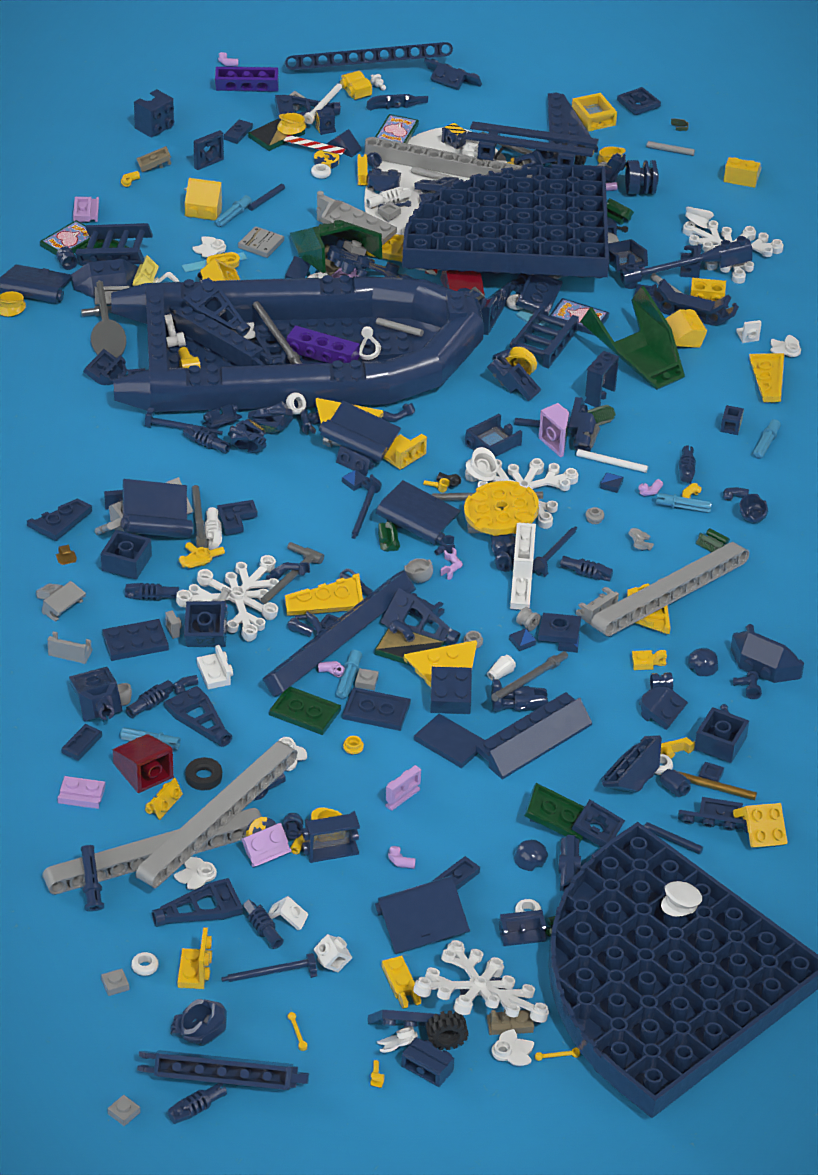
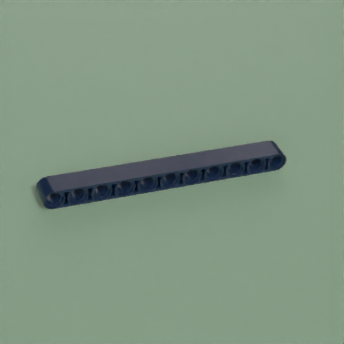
[285,42,453,70]
[262,570,415,696]

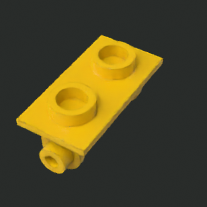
[145,778,183,820]

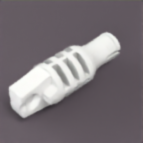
[366,187,412,208]
[205,507,222,550]

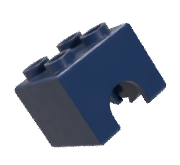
[134,89,175,138]

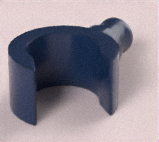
[435,535,455,555]

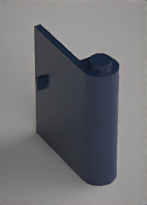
[0,264,72,304]
[319,401,401,464]
[121,479,193,539]
[376,480,461,545]
[375,876,470,954]

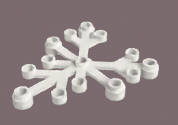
[683,220,784,284]
[465,458,578,529]
[176,555,279,641]
[413,940,549,1023]

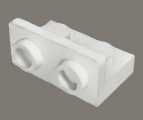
[197,645,233,689]

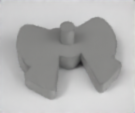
[628,528,654,550]

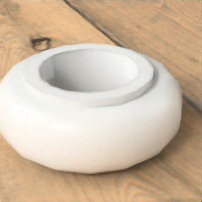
[311,164,331,179]
[506,295,524,310]
[286,392,306,415]
[654,754,673,775]
[515,899,541,913]
[132,952,159,976]

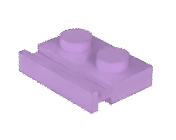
[73,197,99,222]
[386,765,421,811]
[58,776,105,809]
[241,823,292,867]

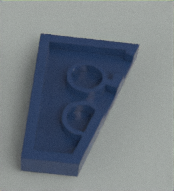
[27,498,92,541]
[368,1010,441,1029]

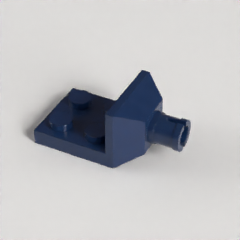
[69,667,123,721]

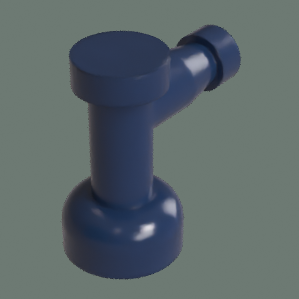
[733,671,762,699]

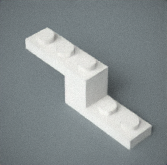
[510,523,536,610]

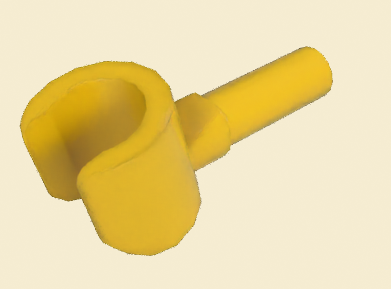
[423,478,450,493]
[370,1060,385,1088]

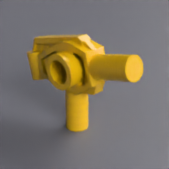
[179,542,225,568]

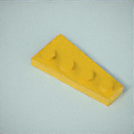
[749,353,784,403]
[285,573,363,616]

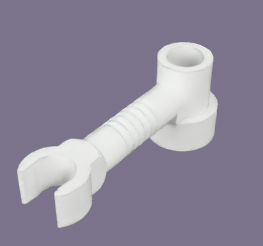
[165,314,186,348]

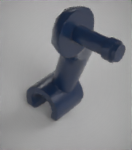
[379,403,415,422]
[293,408,316,435]
[266,562,310,580]
[295,611,325,635]

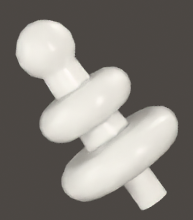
[370,74,386,91]

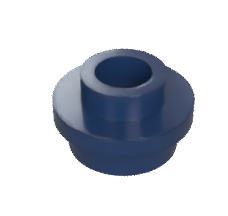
[367,152,382,168]

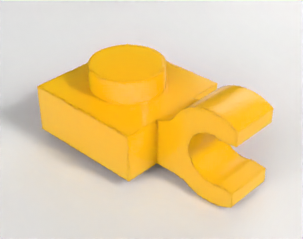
[632,650,667,670]

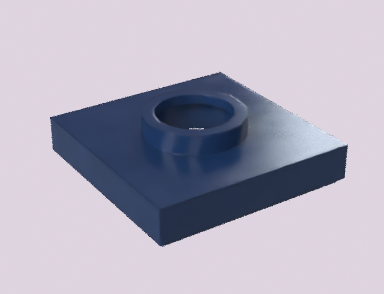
[617,87,661,115]
[194,130,224,170]
[538,613,581,644]
[572,799,625,847]

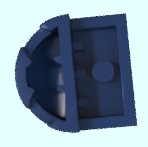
[367,168,401,191]
[83,349,128,385]
[639,687,688,730]

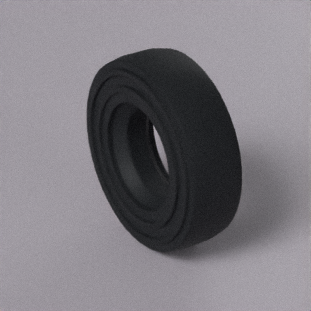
[185,757,223,790]

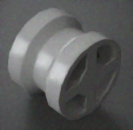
[516,607,540,631]

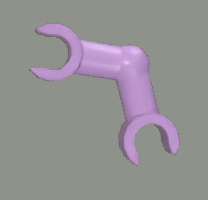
[441,548,463,580]

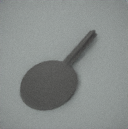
[91,280,126,358]

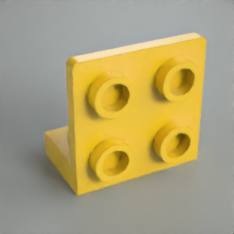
[384,434,427,470]
[733,803,788,848]
[178,927,212,989]

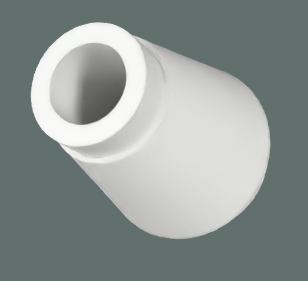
[487,655,516,681]

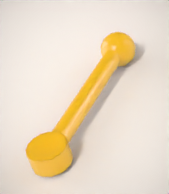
[288,1012,307,1051]
[535,1048,581,1061]

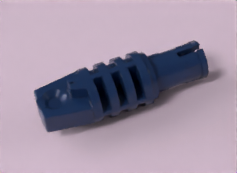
[183,424,231,454]
[679,445,696,484]
[560,556,613,581]
[125,583,179,601]
[126,680,174,718]
[243,899,284,949]
[167,1083,227,1124]

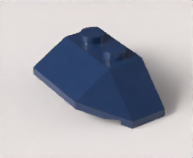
[72,259,139,298]
[731,631,804,683]
[601,735,662,792]

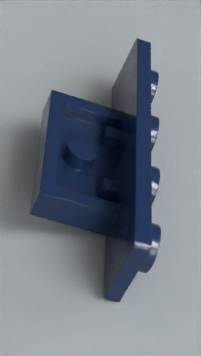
[424,58,482,90]
[678,797,748,833]

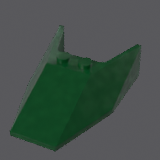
[290,220,382,273]
[580,286,685,390]

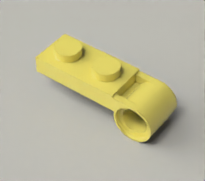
[132,255,159,286]

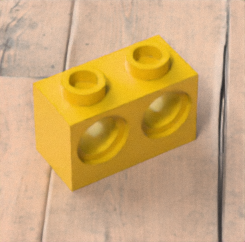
[690,278,726,301]

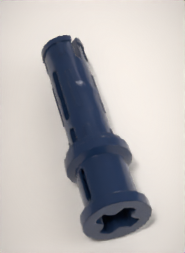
[80,845,105,911]

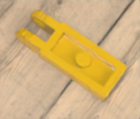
[381,956,421,1009]

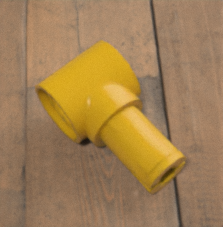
[178,347,201,368]

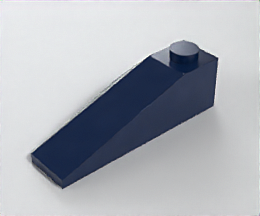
[481,283,511,335]

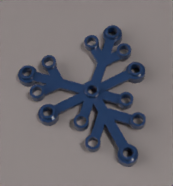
[327,238,414,279]

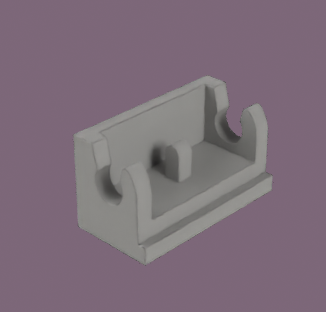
[42,581,86,621]
[576,587,619,625]
[47,631,92,664]

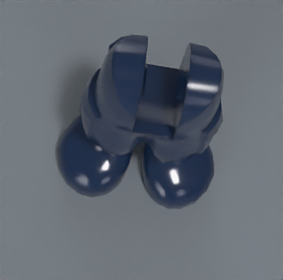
[490,533,516,572]
[492,679,548,712]

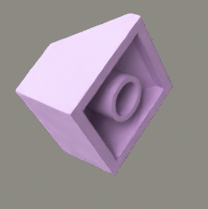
[539,403,569,457]

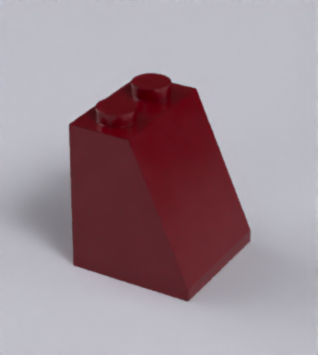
[441,270,485,295]
[112,734,174,793]

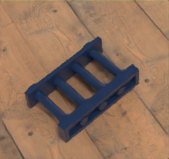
[75,223,153,266]
[510,304,579,369]

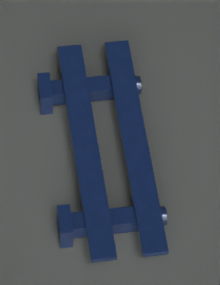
[465,121,599,172]

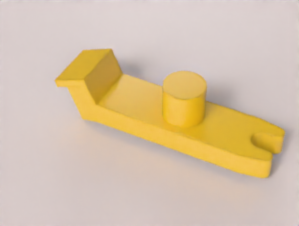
[357,154,368,185]
[661,737,695,758]

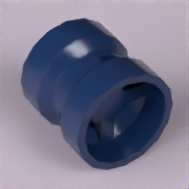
[56,246,78,270]
[650,672,673,690]
[282,813,303,839]

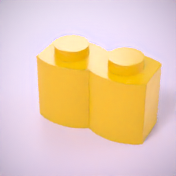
[340,70,372,99]

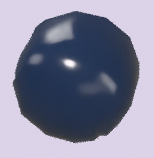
[739,494,768,523]
[688,648,718,676]
[514,839,548,871]

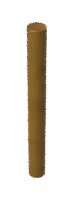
[678,771,757,800]

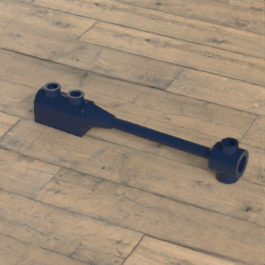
[620,236,752,289]

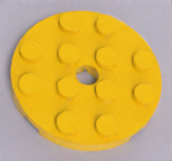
[464,481,539,536]

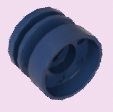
[625,160,659,195]

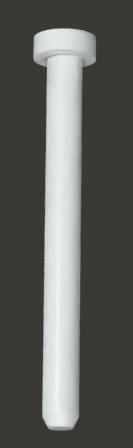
[303,84,342,124]

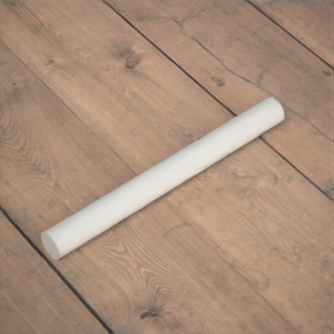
[576,449,648,473]

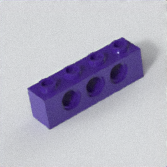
[215,67,279,91]
[287,325,360,364]

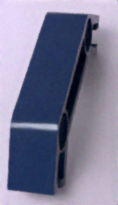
[648,279,739,326]

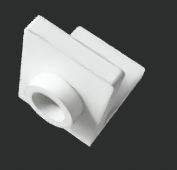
[736,320,761,343]
[268,896,308,930]

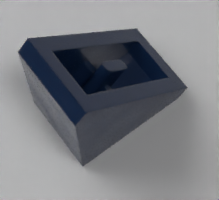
[326,129,361,158]

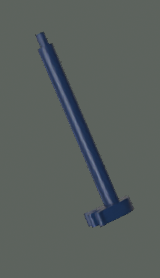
[145,407,223,435]
[352,474,382,539]
[532,526,577,577]
[222,953,317,982]

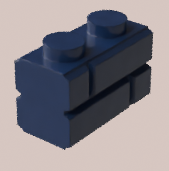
[401,1037,455,1087]

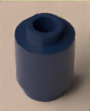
[660,769,691,797]

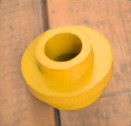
[343,736,364,754]

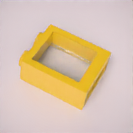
[572,93,617,131]

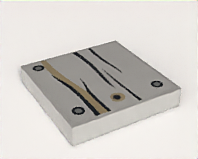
[238,226,284,258]

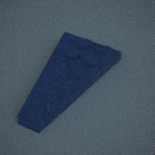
[547,92,598,153]

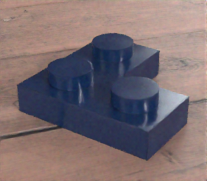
[414,177,459,193]
[217,500,258,535]

